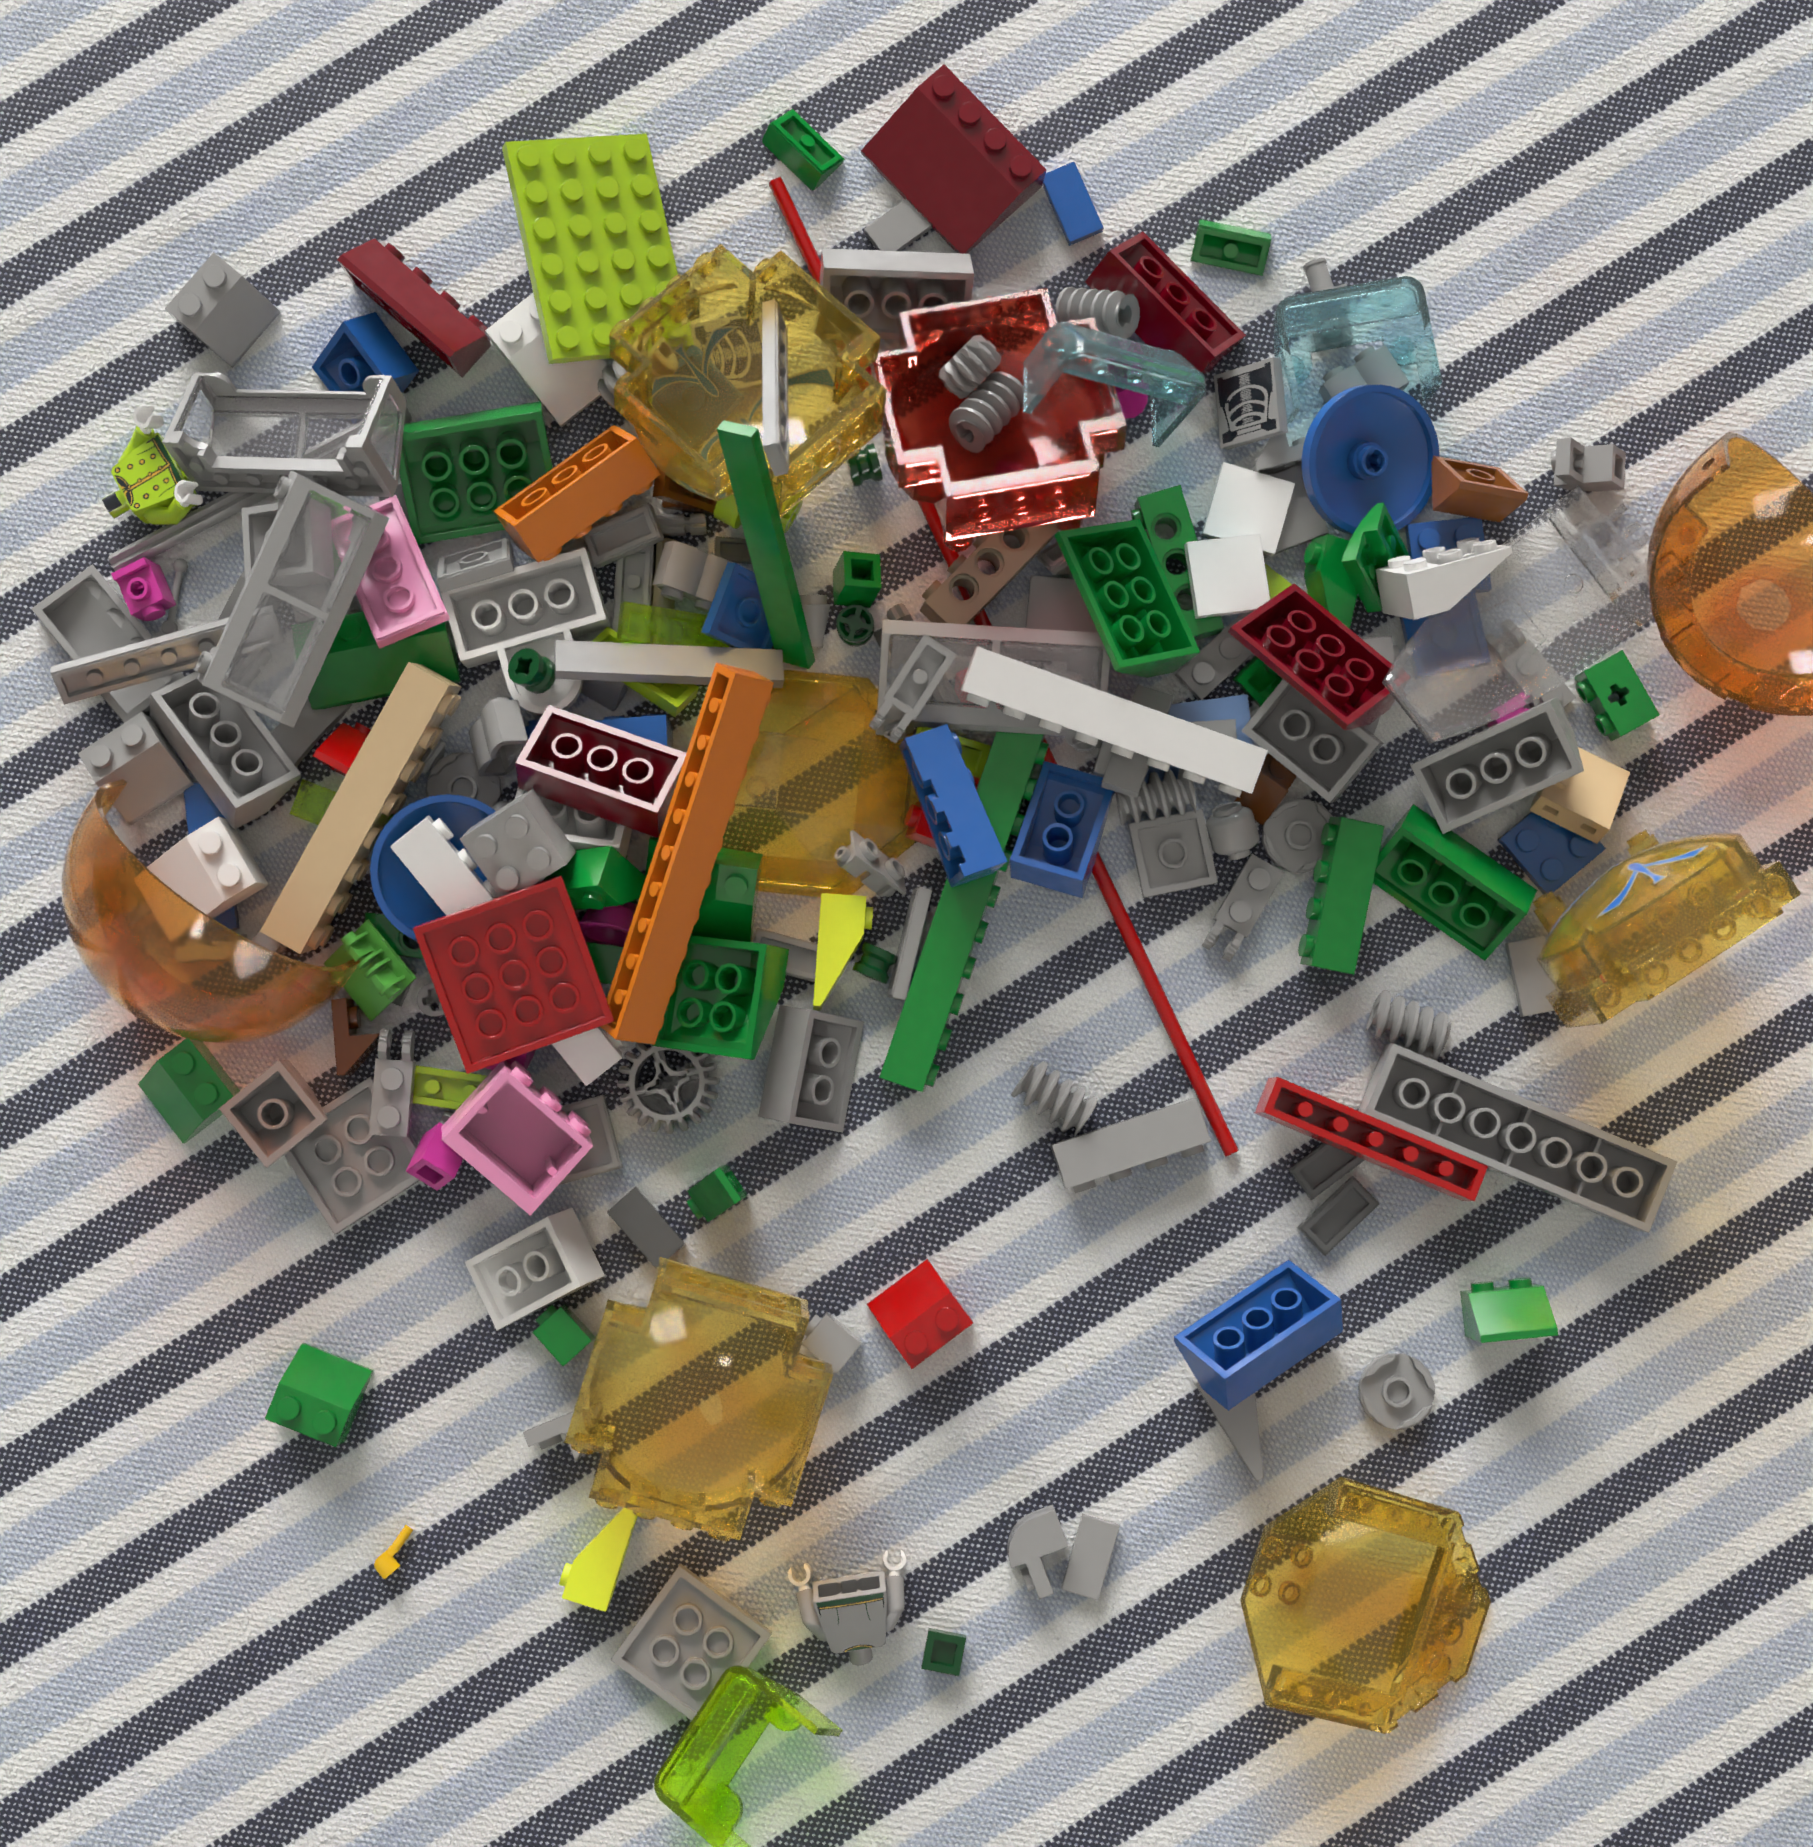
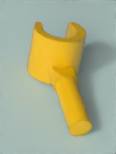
[374,1525,413,1579]

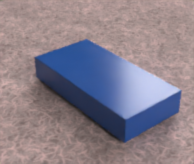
[1042,162,1104,246]

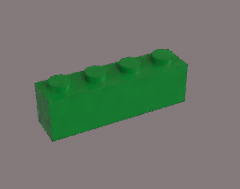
[1298,817,1385,975]

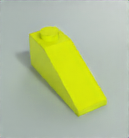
[813,893,873,1011]
[559,1492,644,1612]

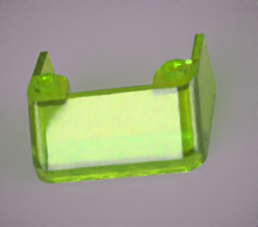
[654,1665,843,1847]

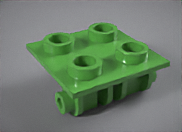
[323,919,416,1021]

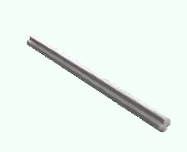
[108,407,412,571]

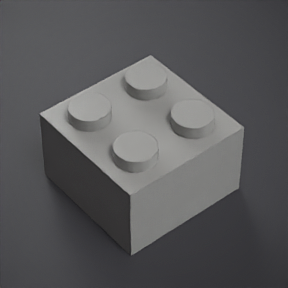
[460,788,576,897]

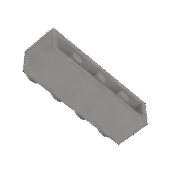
[1050,1098,1211,1193]

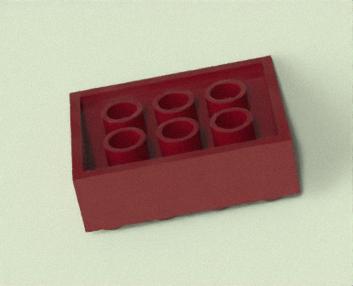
[861,64,1047,254]
[1228,583,1409,730]

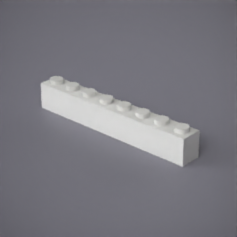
[960,646,1268,797]
[391,815,623,1086]

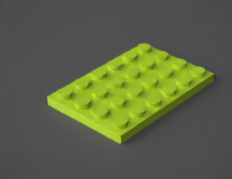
[502,133,693,364]

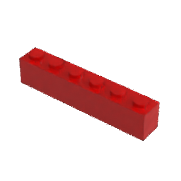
[1254,1077,1488,1201]

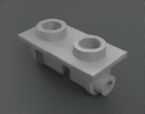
[834,830,906,897]

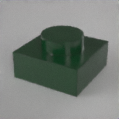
[921,1628,966,1676]

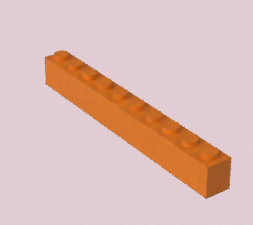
[600,662,774,1045]

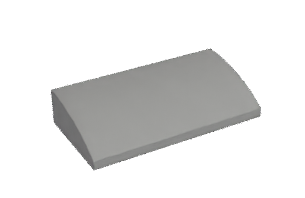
[31,564,185,723]

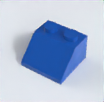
[312,312,419,425]

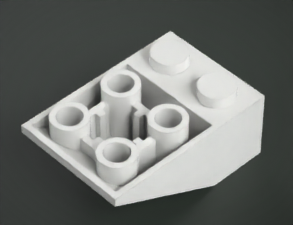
[1375,538,1512,620]

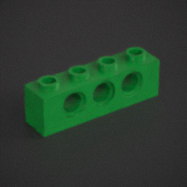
[1131,485,1224,641]

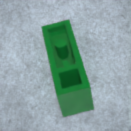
[1304,534,1358,629]
[686,1164,748,1222]

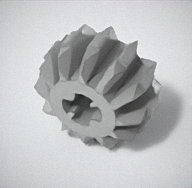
[939,335,1001,399]

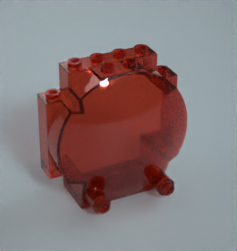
[871,288,1127,552]

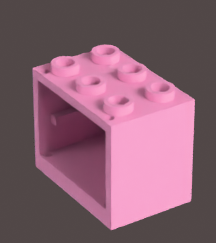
[441,1060,593,1216]

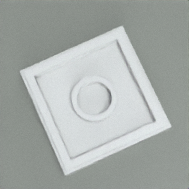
[1201,462,1295,557]
[1184,534,1270,619]

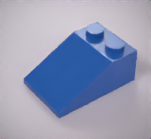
[1010,761,1114,898]

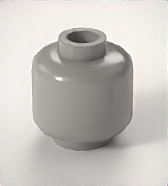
[1206,802,1259,860]

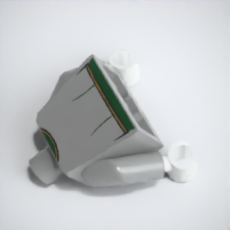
[788,1550,906,1666]

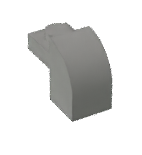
[1551,437,1626,491]
[1007,1504,1068,1599]

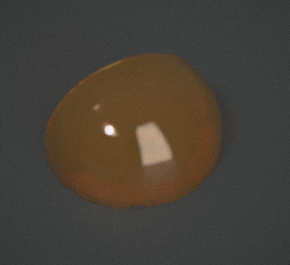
[1647,432,1813,716]
[61,779,360,1043]

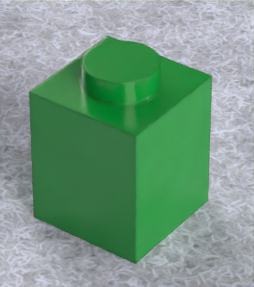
[833,551,881,608]
[532,1304,596,1367]

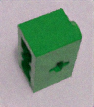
[1574,650,1660,741]

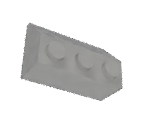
[758,1005,864,1133]

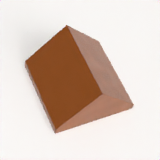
[1431,456,1529,522]

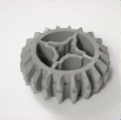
[617,1042,720,1134]

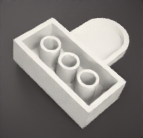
[440,547,611,716]

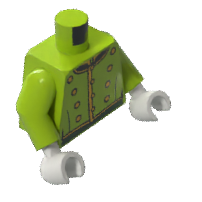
[102,406,203,525]

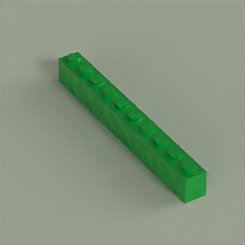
[879,732,1049,1092]

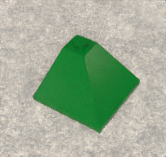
[645,836,763,942]
[652,935,789,1060]

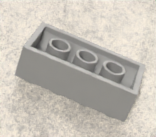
[819,248,974,342]
[150,672,301,830]
[1410,697,1584,834]

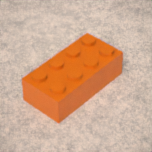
[493,425,661,563]

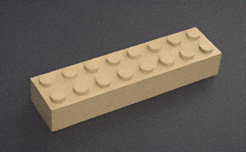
[260,662,462,954]

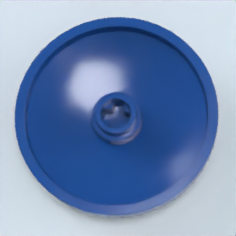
[1302,385,1440,535]
[370,794,496,941]

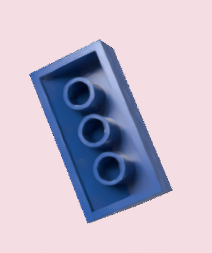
[1174,1260,1343,1411]

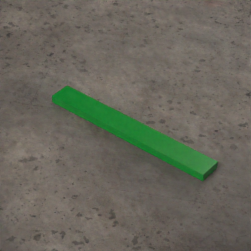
[717,420,815,669]

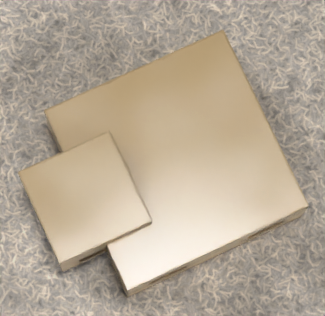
[1529,747,1630,844]

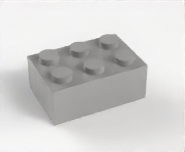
[1241,679,1384,803]

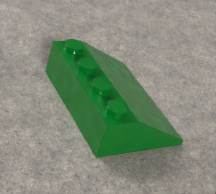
[391,401,553,545]
[1055,519,1200,678]

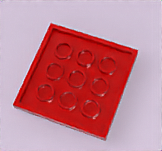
[413,875,614,1074]

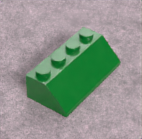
[293,597,461,710]
[1373,804,1538,961]

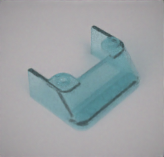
[1274,276,1442,424]
[1024,322,1206,447]

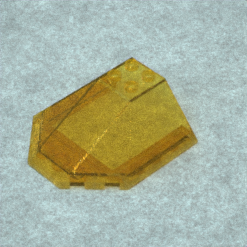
[722,670,919,898]
[1240,1477,1491,1734]

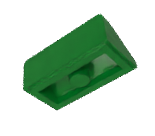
[762,109,845,191]
[1190,219,1272,276]

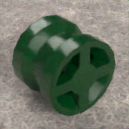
[845,443,883,487]
[836,605,874,647]
[508,648,555,694]
[852,942,898,984]

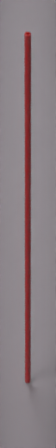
[769,177,1239,1157]

